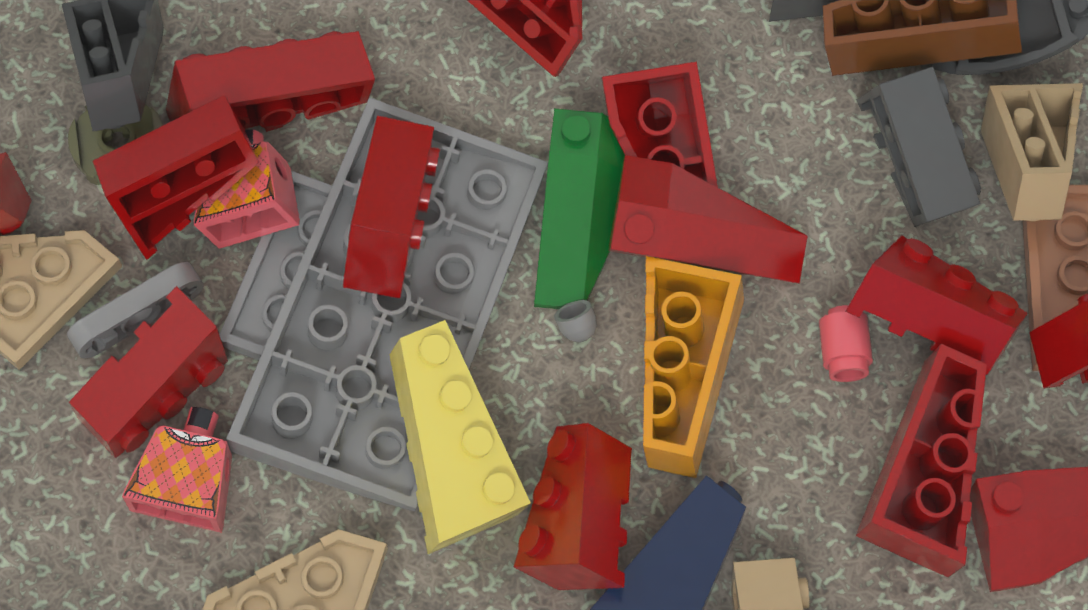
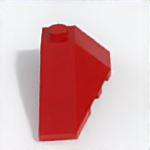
[601,61,718,187]
[608,155,808,284]

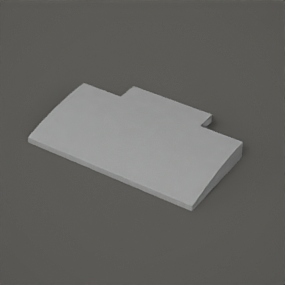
[219,97,548,512]

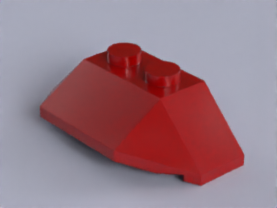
[467,0,583,77]

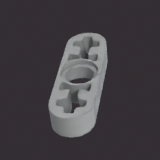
[67,262,204,358]

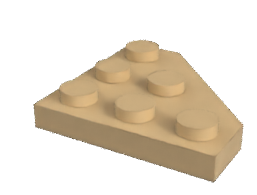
[0,230,122,370]
[202,529,388,610]

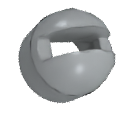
[554,300,597,343]

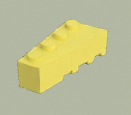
[389,320,531,554]

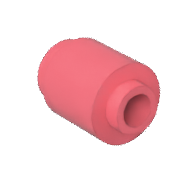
[819,305,873,382]

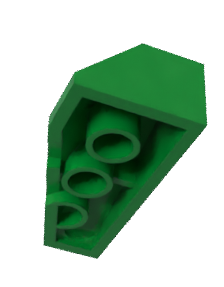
[534,108,625,309]

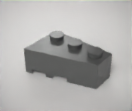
[62,0,164,132]

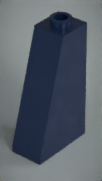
[590,475,746,610]

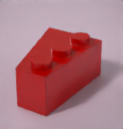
[343,115,440,299]
[845,235,1028,375]
[69,286,228,458]
[513,423,632,590]

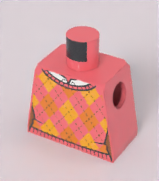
[194,129,300,249]
[122,407,232,533]

